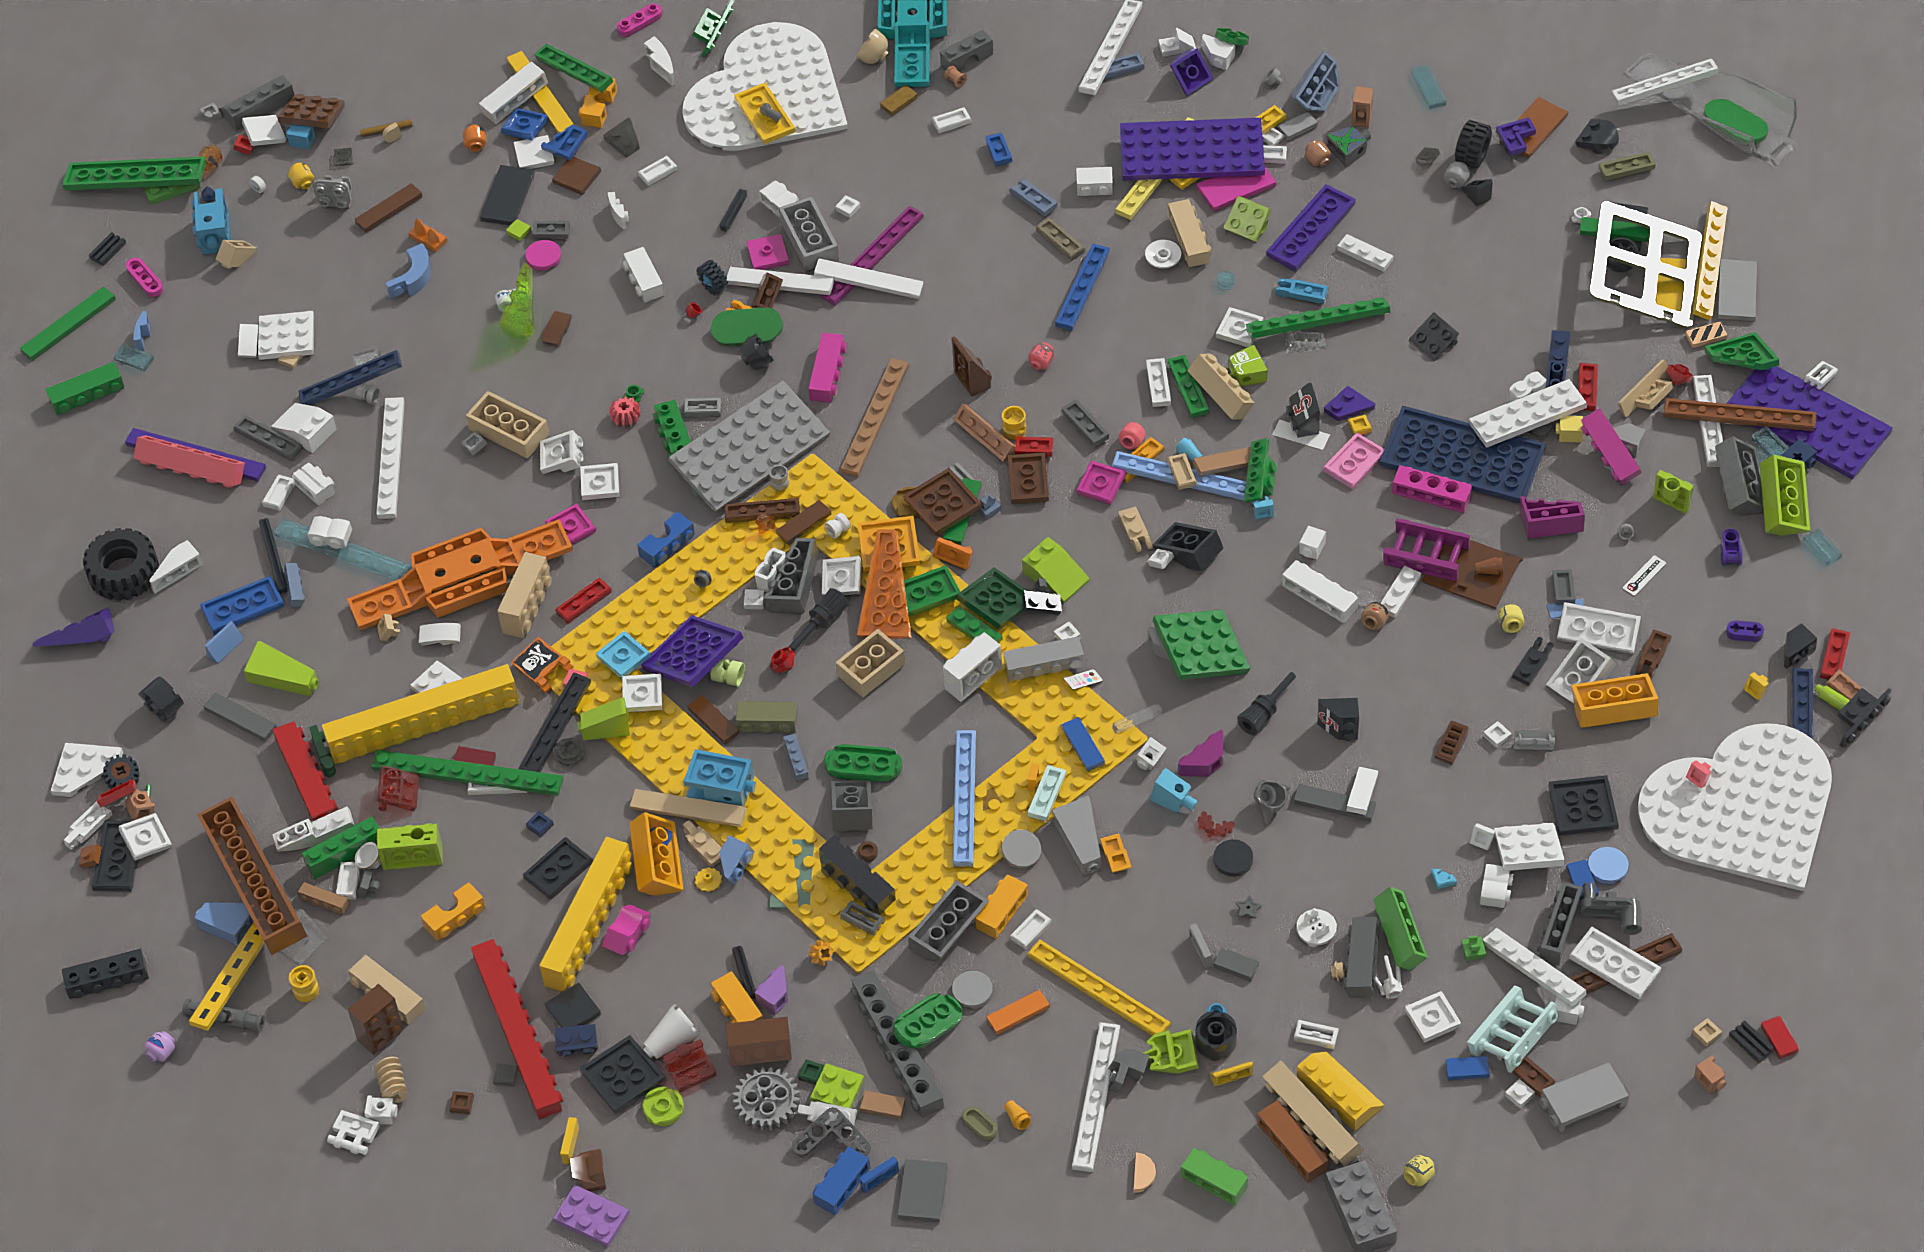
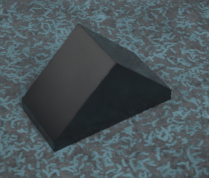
[1461,179,1493,207]

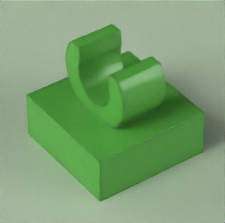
[1461,935,1486,961]

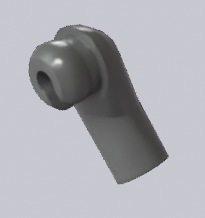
[760,103,782,122]

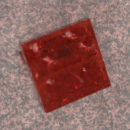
[377,765,420,811]
[662,1039,717,1093]

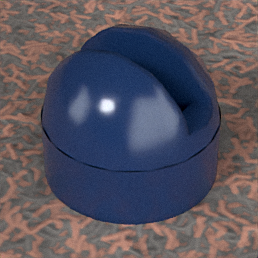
[202,186,216,202]

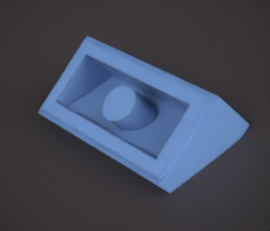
[205,621,243,663]

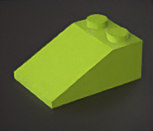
[1022,537,1090,603]

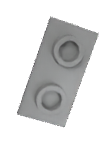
[1514,730,1555,750]

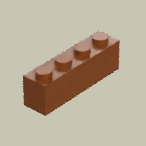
[1257,1101,1329,1183]

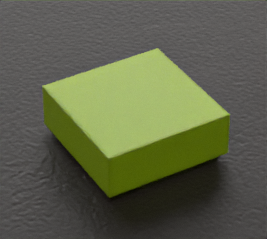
[506,219,531,241]

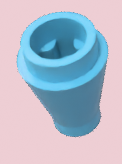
[1176,438,1203,462]

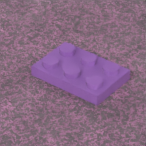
[553,1185,630,1247]

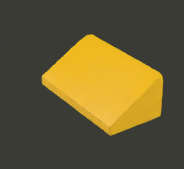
[1210,1062,1253,1086]

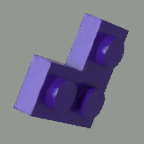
[1496,117,1536,156]

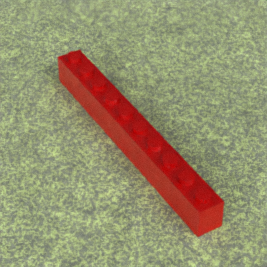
[471,939,564,1120]

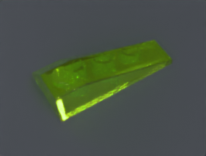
[499,263,535,340]

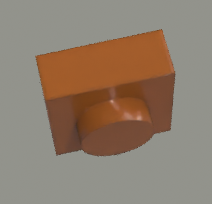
[78,844,102,869]

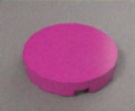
[525,240,562,271]

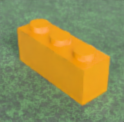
[975,874,1028,939]
[710,971,763,1023]

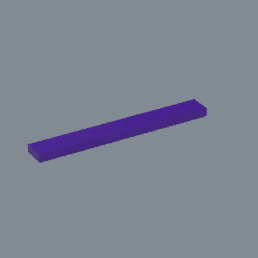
[125,428,266,482]

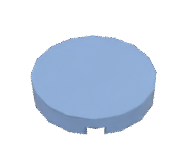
[1588,847,1629,884]

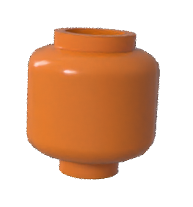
[463,124,486,152]

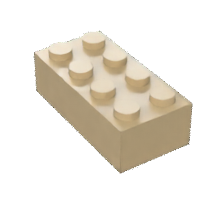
[466,391,549,459]
[497,552,552,639]

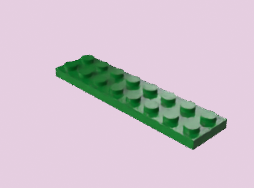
[62,156,207,191]

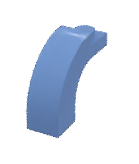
[385,243,431,299]

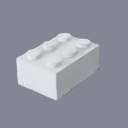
[943,632,1002,702]

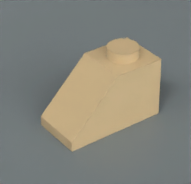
[216,240,257,269]

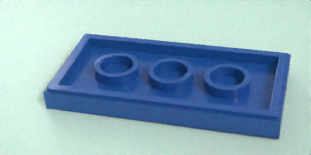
[200,576,285,635]

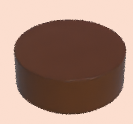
[858,841,878,862]

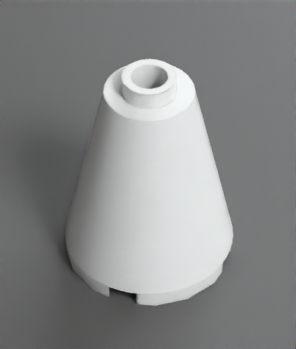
[643,1004,701,1059]

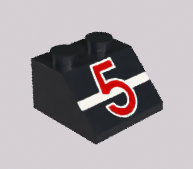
[1286,383,1320,438]
[1317,698,1359,741]

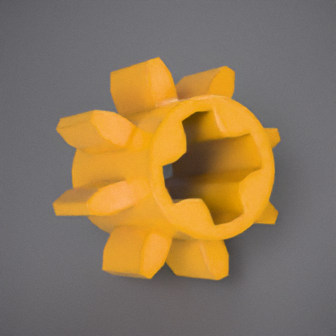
[807,940,834,966]

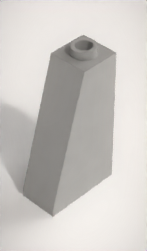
[1052,796,1101,875]

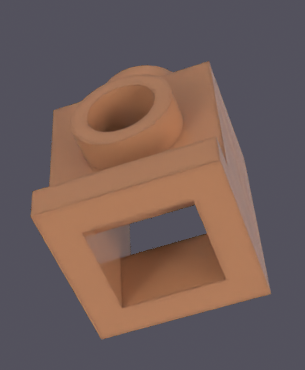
[125,789,155,821]
[1694,1055,1727,1094]

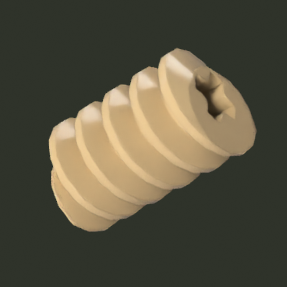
[375,1056,408,1104]

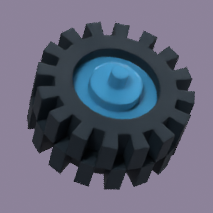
[696,260,728,295]

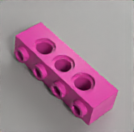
[1392,465,1472,513]

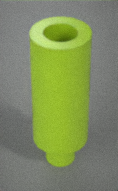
[1815,684,1850,711]

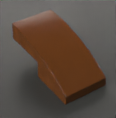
[541,311,572,347]

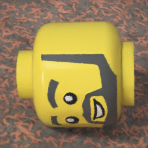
[1498,604,1525,633]
[1404,1155,1435,1186]

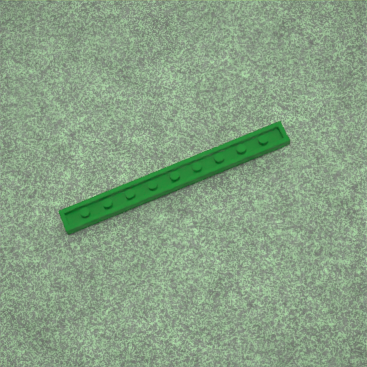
[371,750,564,796]

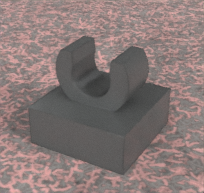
[357,870,380,898]

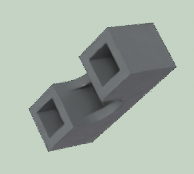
[940,30,993,71]

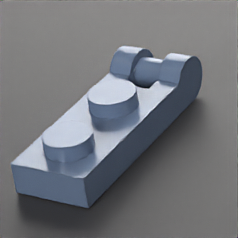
[1009,179,1057,217]

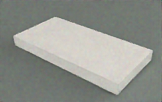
[1557,602,1641,654]
[1569,927,1661,1000]

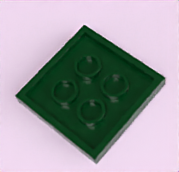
[956,567,1028,630]

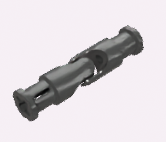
[182,998,265,1033]

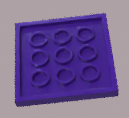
[641,615,744,687]

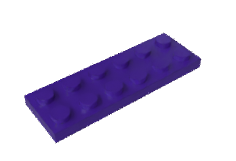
[1266,184,1356,271]

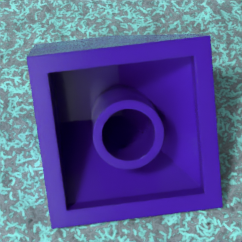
[1170,48,1213,96]

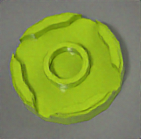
[642,1087,684,1126]

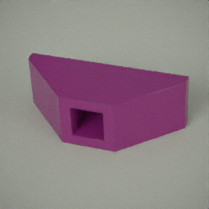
[1178,729,1223,777]

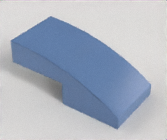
[134,311,151,352]

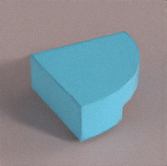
[1431,869,1457,889]

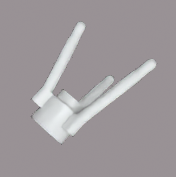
[1375,956,1403,999]

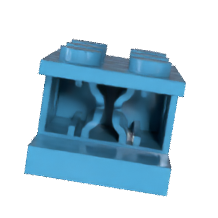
[191,188,230,255]
[684,749,756,806]

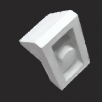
[1159,28,1196,57]

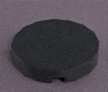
[1214,839,1253,876]

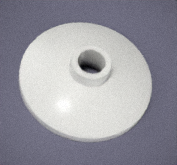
[1145,240,1181,268]

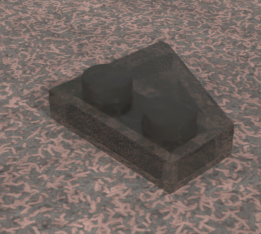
[603,117,640,158]

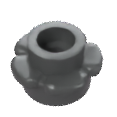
[694,570,712,588]

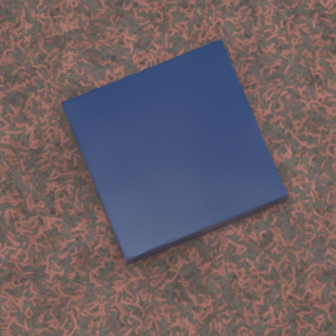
[501,108,548,140]

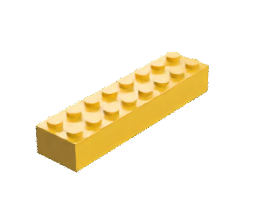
[539,837,633,992]

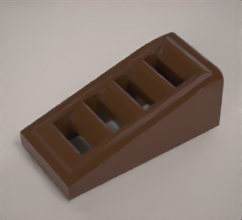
[1434,720,1468,765]

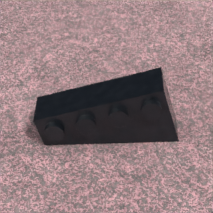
[819,834,896,915]

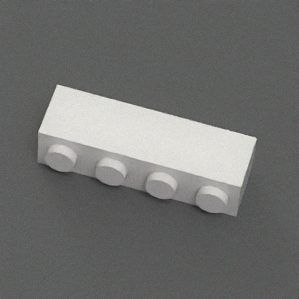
[479,61,548,124]
[1282,560,1358,623]

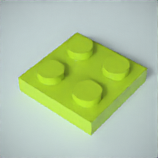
[810,1063,865,1108]

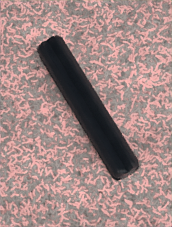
[719,189,747,232]
[732,946,756,999]

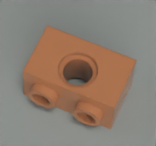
[1352,86,1374,128]

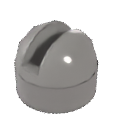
[1618,524,1634,540]

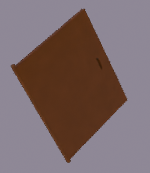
[1422,540,1523,609]

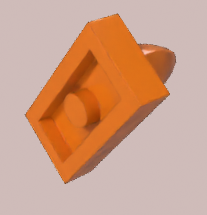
[408,219,448,252]
[933,537,973,570]

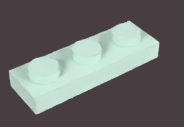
[1028,765,1066,822]

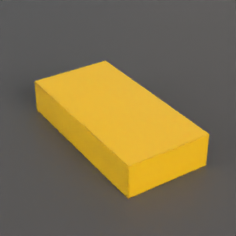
[560,1117,579,1165]

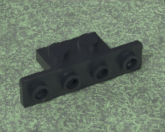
[1837,688,1892,748]

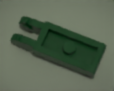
[310,725,336,778]

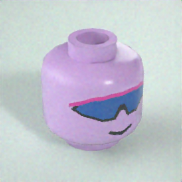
[144,1031,175,1062]

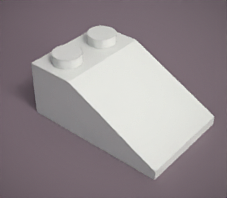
[271,403,337,453]
[1546,637,1617,704]

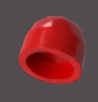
[686,302,702,318]

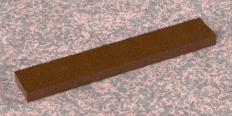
[1570,933,1682,994]

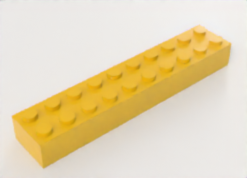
[322,664,519,764]

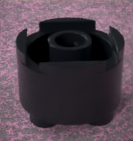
[138,676,184,722]
[1195,1011,1237,1061]

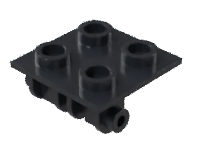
[1409,312,1459,361]

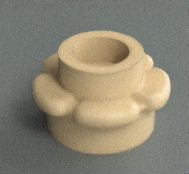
[1331,961,1346,981]

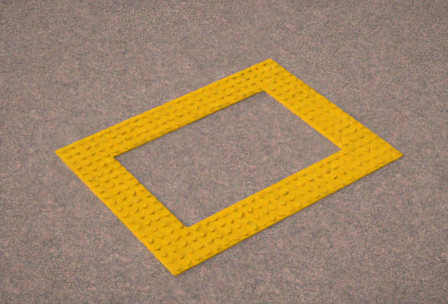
[545,454,1148,974]

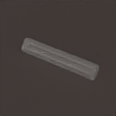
[1112,704,1162,733]

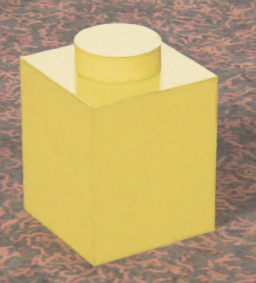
[1555,416,1583,442]

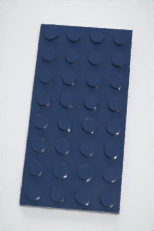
[1380,405,1546,503]

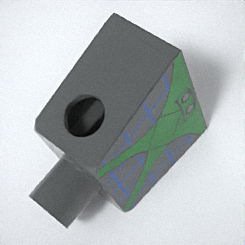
[1326,126,1371,167]

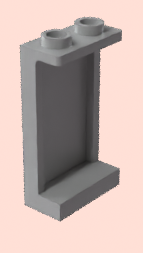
[1540,1062,1629,1132]

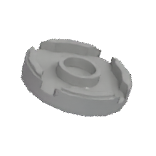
[1001,830,1041,869]
[952,971,993,1009]

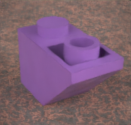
[755,965,788,1015]

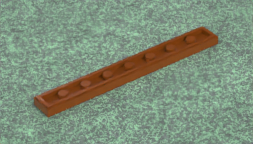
[1663,398,1817,431]

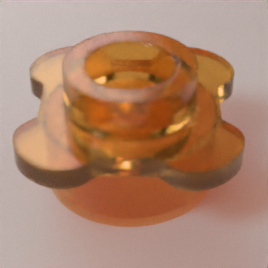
[756,514,775,533]

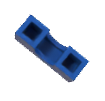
[637,511,695,568]

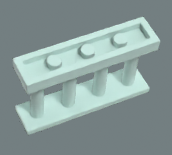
[1467,985,1558,1073]

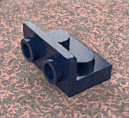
[554,1024,598,1056]

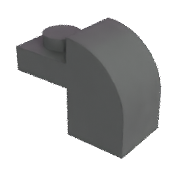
[1108,1049,1150,1092]

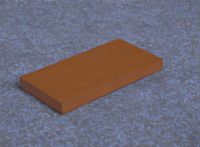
[1499,97,1568,158]

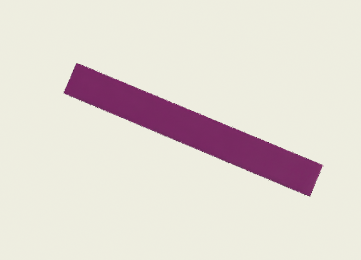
[821,206,924,306]

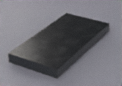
[480,165,535,225]
[92,821,138,891]

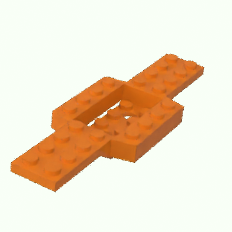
[347,519,573,631]

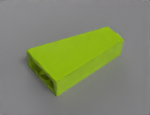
[244,641,319,696]

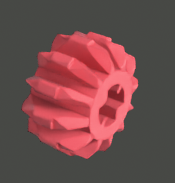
[609,396,641,427]

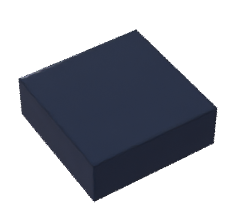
[526,811,554,838]

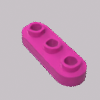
[617,4,662,37]
[126,258,163,297]

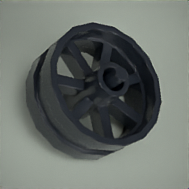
[1606,237,1638,272]

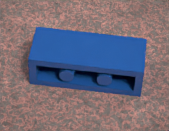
[813,1146,870,1215]

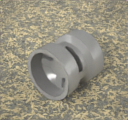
[355,383,380,405]
[769,465,789,491]

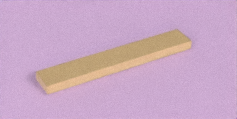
[630,789,747,827]

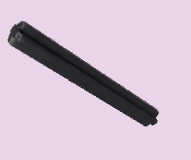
[259,518,287,594]

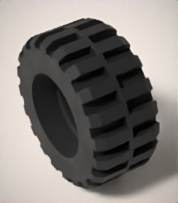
[83,528,159,601]

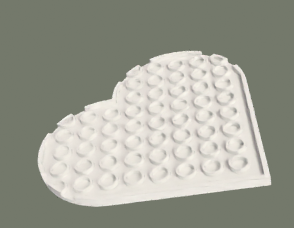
[683,22,848,151]
[1638,723,1832,892]

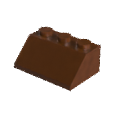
[726,1016,792,1067]

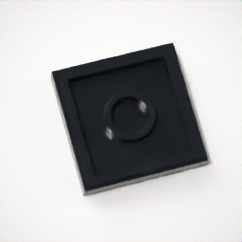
[545,983,601,1028]

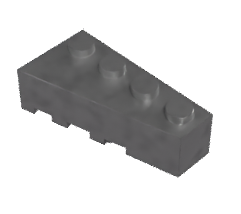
[763,538,819,613]

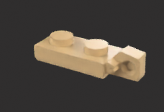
[682,820,722,868]

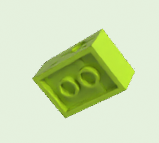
[377,823,443,870]

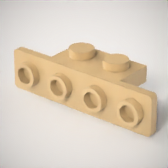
[1618,359,1674,417]

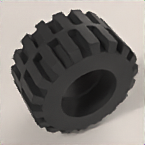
[1455,120,1492,169]

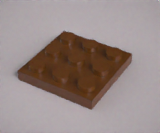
[278,94,345,128]
[903,468,982,536]

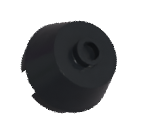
[740,333,774,370]

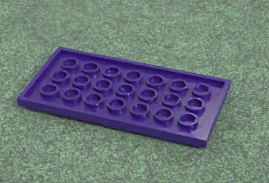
[1120,118,1265,181]
[1726,366,1893,480]

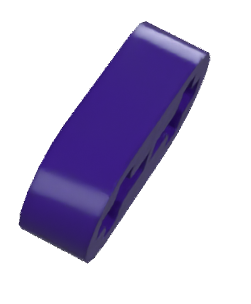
[1726,620,1764,642]

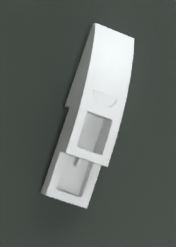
[272,807,354,852]

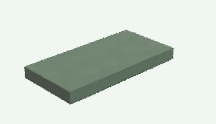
[770,839,814,909]

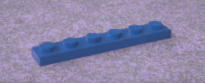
[1055,244,1110,331]

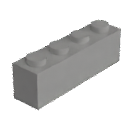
[1003,636,1084,681]

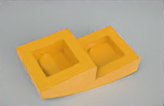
[1100,833,1131,873]

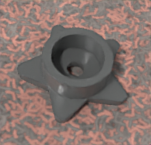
[1236,896,1262,919]

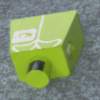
[1226,345,1268,386]

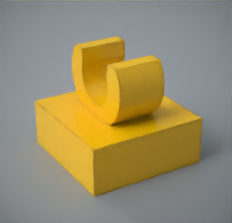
[1743,672,1769,700]

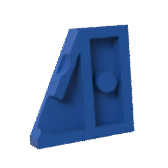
[541,124,588,161]

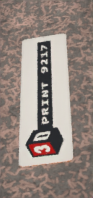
[1623,555,1666,595]

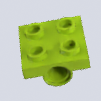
[1224,196,1271,243]
[1653,470,1694,514]

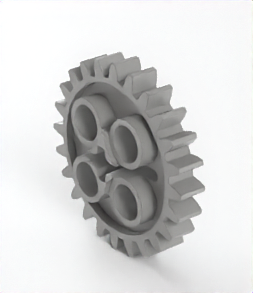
[733,1067,800,1131]

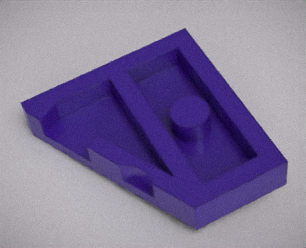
[1324,386,1375,421]

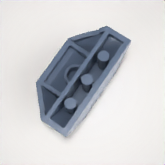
[1292,51,1339,112]

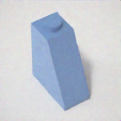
[194,903,253,946]

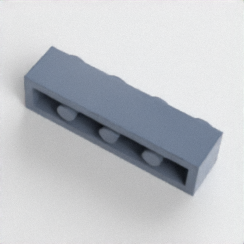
[284,563,305,607]
[784,734,809,782]

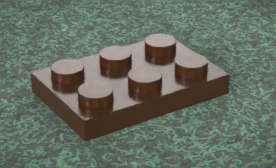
[1008,453,1049,504]

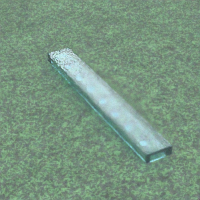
[274,518,412,580]

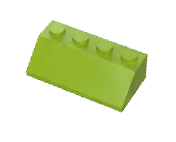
[1760,455,1810,536]

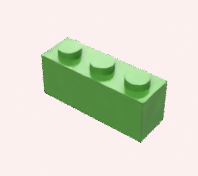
[1181,1148,1248,1206]

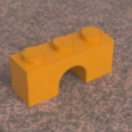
[579,78,617,128]
[421,882,486,941]

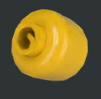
[288,162,314,189]

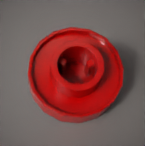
[1666,363,1693,386]
[770,647,795,673]

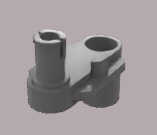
[1580,882,1642,935]

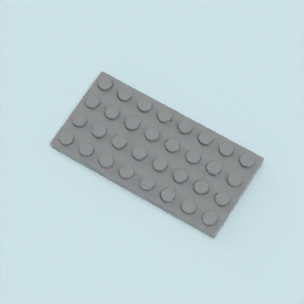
[668,381,830,513]

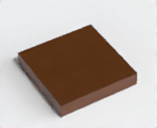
[552,157,601,195]

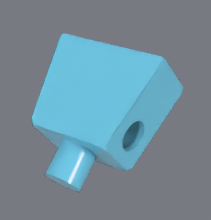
[1150,768,1198,813]

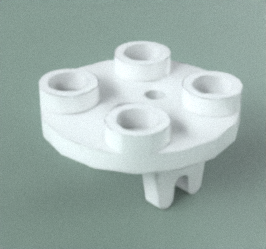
[1296,908,1337,947]

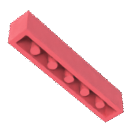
[133,435,245,488]

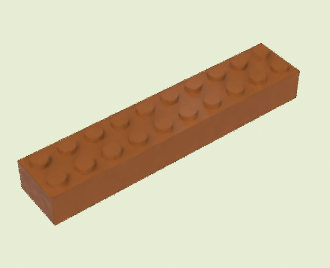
[197,796,308,956]

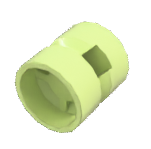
[711,658,745,687]

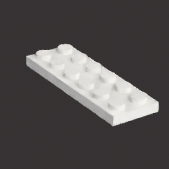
[1469,379,1587,448]

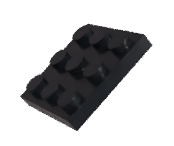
[1548,775,1619,835]
[580,1035,666,1114]

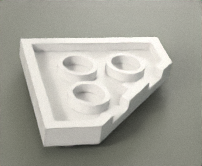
[51,743,123,797]

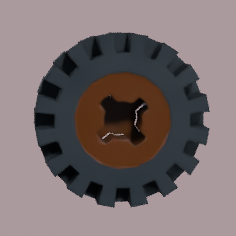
[103,754,140,789]

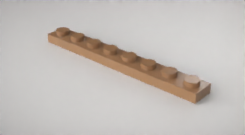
[841,358,909,477]

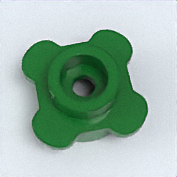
[623,385,644,402]

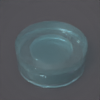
[1217,271,1235,289]

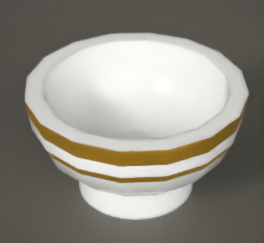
[355,842,381,870]

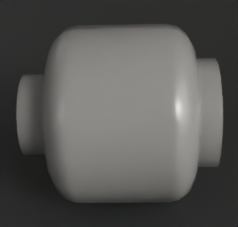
[1444,162,1470,188]

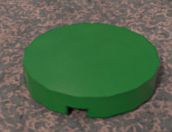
[1215,28,1249,45]

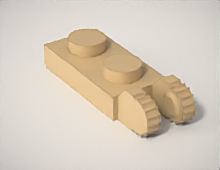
[1118,506,1152,553]

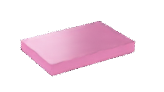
[1323,433,1385,489]

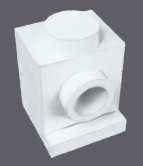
[1135,737,1166,770]
[365,1096,398,1125]

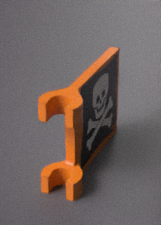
[511,637,574,693]

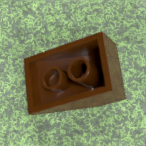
[951,336,992,397]

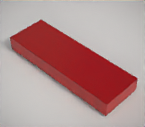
[1578,363,1598,411]
[555,577,612,624]
[1820,628,1851,680]

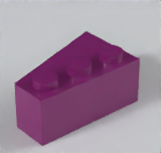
[1520,496,1585,538]

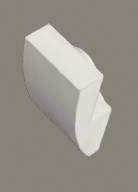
[608,192,629,229]
[238,324,258,358]
[419,623,461,646]

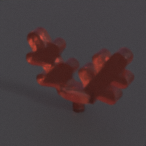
[1198,811,1234,837]

